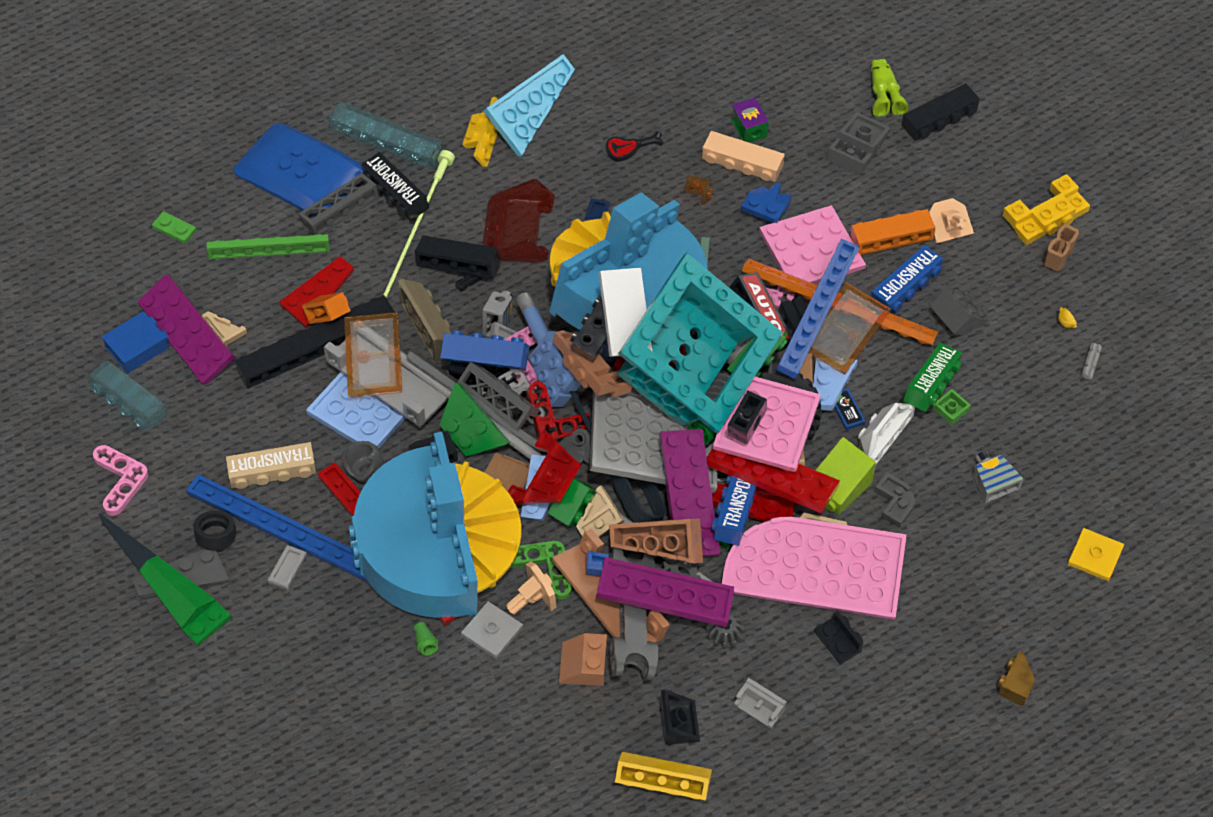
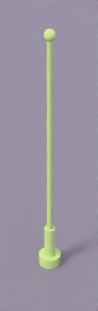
[383,150,455,298]

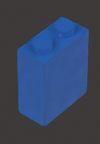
[102,311,169,374]

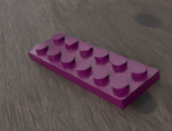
[137,273,236,385]
[659,429,720,557]
[596,557,734,627]

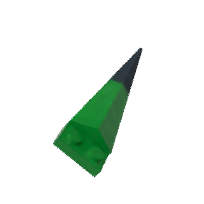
[98,513,232,646]

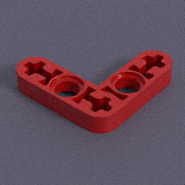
[526,381,590,440]

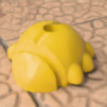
[1058,307,1077,328]

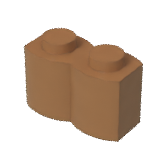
[1044,224,1079,272]

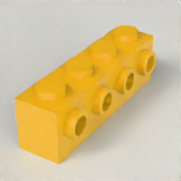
[615,752,712,800]

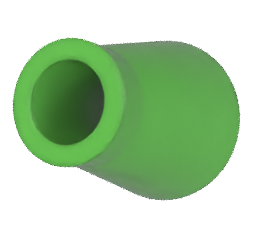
[413,622,438,656]

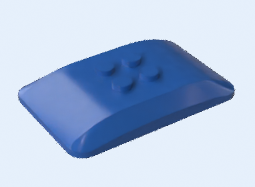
[234,123,363,217]

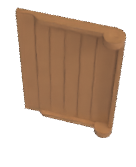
[484,453,530,492]

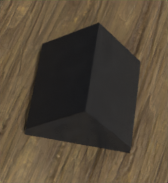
[660,689,700,745]

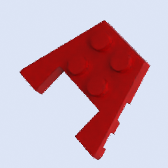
[508,430,581,505]

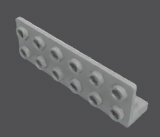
[324,333,447,427]

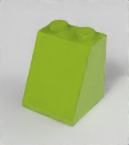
[816,437,876,515]

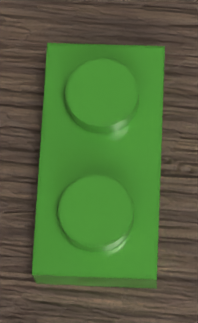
[152,211,197,244]

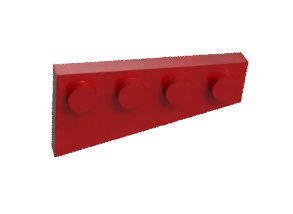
[279,256,354,329]
[712,484,794,522]

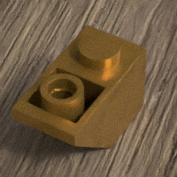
[997,651,1035,706]

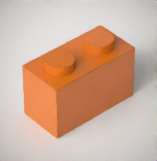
[302,292,351,324]

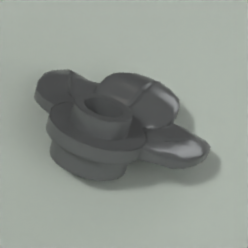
[560,428,591,464]

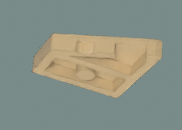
[202,311,247,346]
[576,486,624,538]

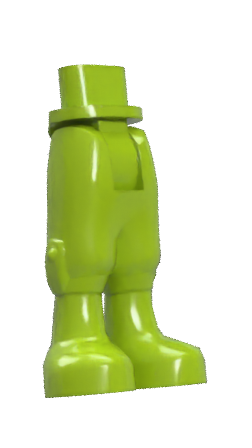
[871,59,909,117]

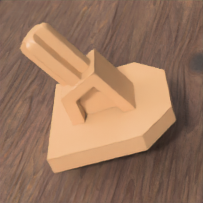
[929,198,974,244]
[506,561,557,614]

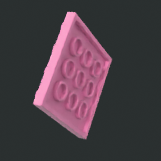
[759,205,866,285]
[713,377,821,472]

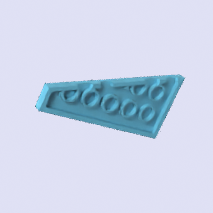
[483,54,575,157]

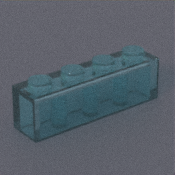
[89,360,168,431]

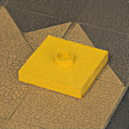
[1068,528,1124,581]

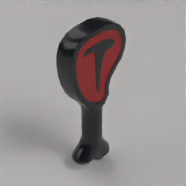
[606,131,663,162]

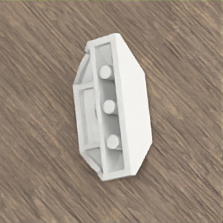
[858,403,915,464]

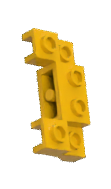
[1002,174,1090,245]

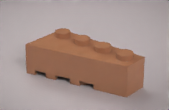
[609,518,703,563]

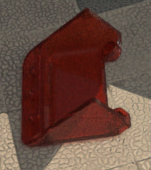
[482,178,555,262]

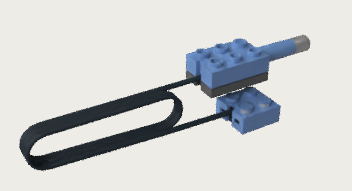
[517,292,666,523]

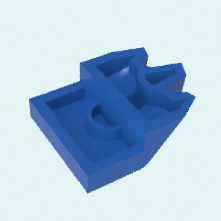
[741,182,792,223]

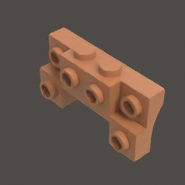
[553,330,632,397]

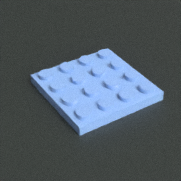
[306,372,406,448]

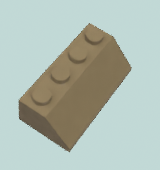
[398,279,451,363]

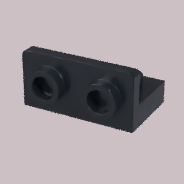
[814,610,863,665]

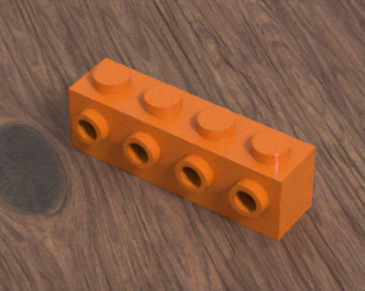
[850,209,936,255]

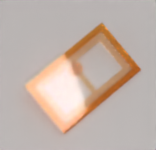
[808,283,891,375]
[344,312,403,398]

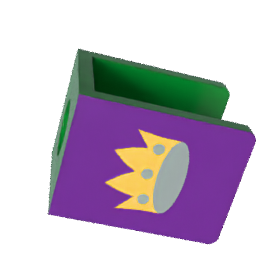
[731,98,769,143]

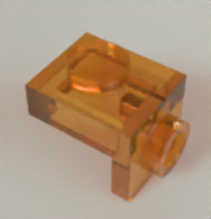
[685,175,713,206]

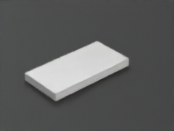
[598,268,652,357]

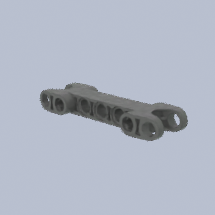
[609,547,658,680]

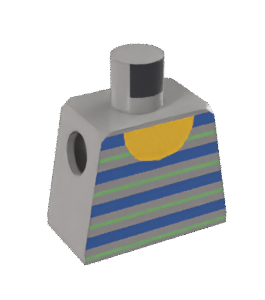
[482,291,513,337]
[973,451,1023,503]

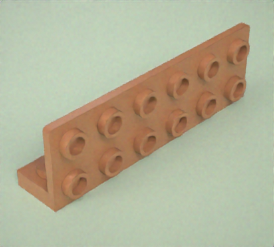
[552,529,670,643]

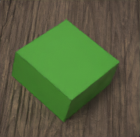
[933,389,971,426]

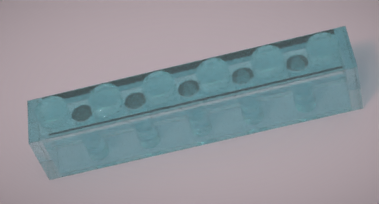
[328,102,443,170]

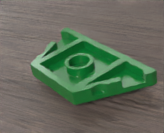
[440,382,511,457]

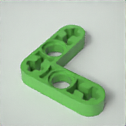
[510,541,572,600]

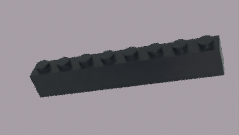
[235,295,396,389]

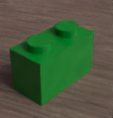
[548,477,596,527]

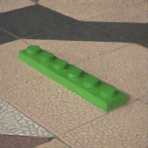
[207,234,330,259]

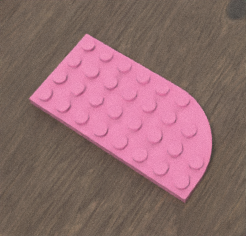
[722,517,906,620]

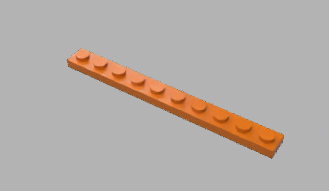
[742,259,938,345]

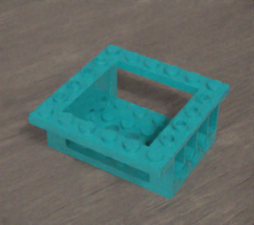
[617,253,783,433]

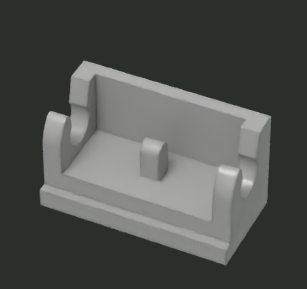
[734,678,787,729]

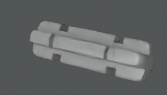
[1081,343,1102,380]

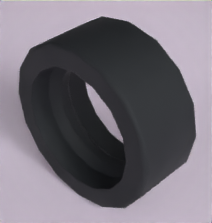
[193,510,236,550]

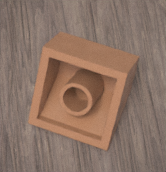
[559,633,607,686]

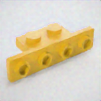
[462,97,498,167]

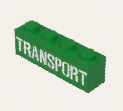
[903,343,963,412]

